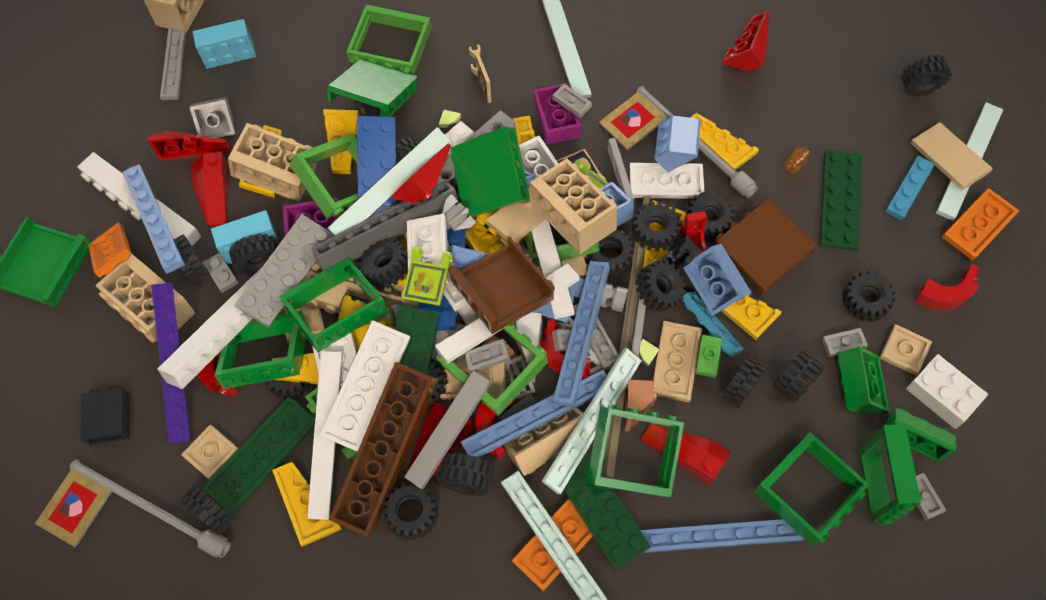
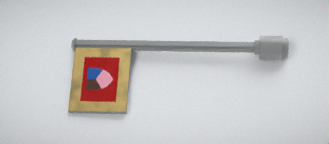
[599,86,758,198]
[35,459,231,558]

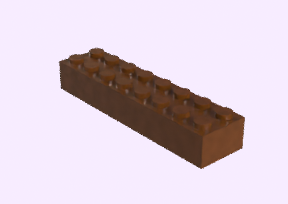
[329,362,438,537]

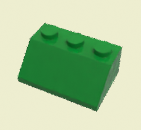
[838,346,889,414]
[886,408,957,462]

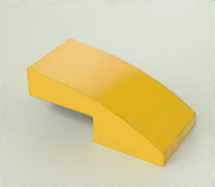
[513,116,535,145]

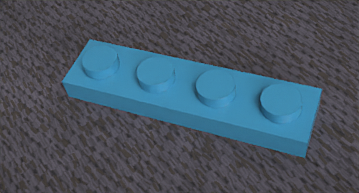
[885,156,935,221]
[682,291,744,357]

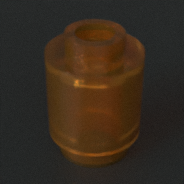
[784,147,811,173]

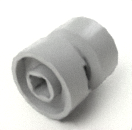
[600,283,628,312]

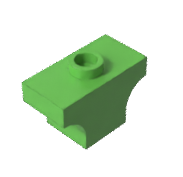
[695,335,722,378]

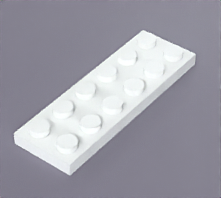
[320,321,411,452]

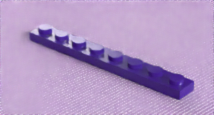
[151,283,190,444]

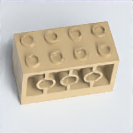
[144,0,205,33]
[228,123,316,202]
[530,158,617,254]
[96,254,195,343]

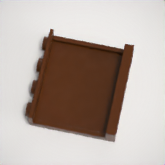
[714,198,818,297]
[448,236,555,334]

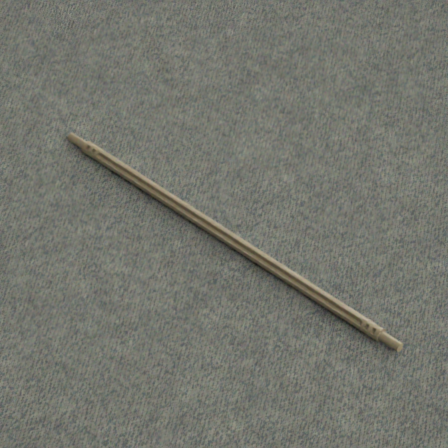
[602,195,651,478]

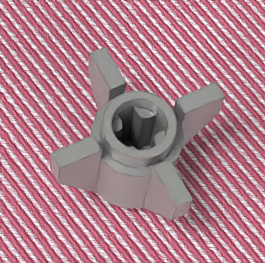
[441,194,476,231]

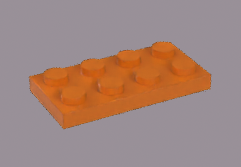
[942,188,1019,261]
[88,222,132,278]
[512,499,592,592]

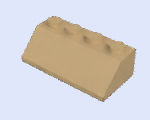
[503,408,584,476]

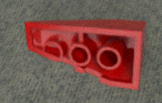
[722,10,769,71]
[147,131,231,161]
[391,143,451,204]
[191,152,228,227]
[403,402,476,483]
[640,423,731,486]

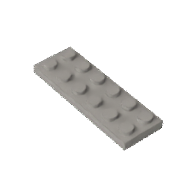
[235,214,334,328]

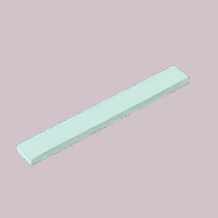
[542,0,591,98]
[936,103,1003,221]
[328,127,450,236]
[542,348,642,494]
[501,471,607,600]

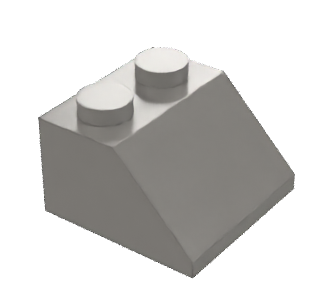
[189,97,235,138]

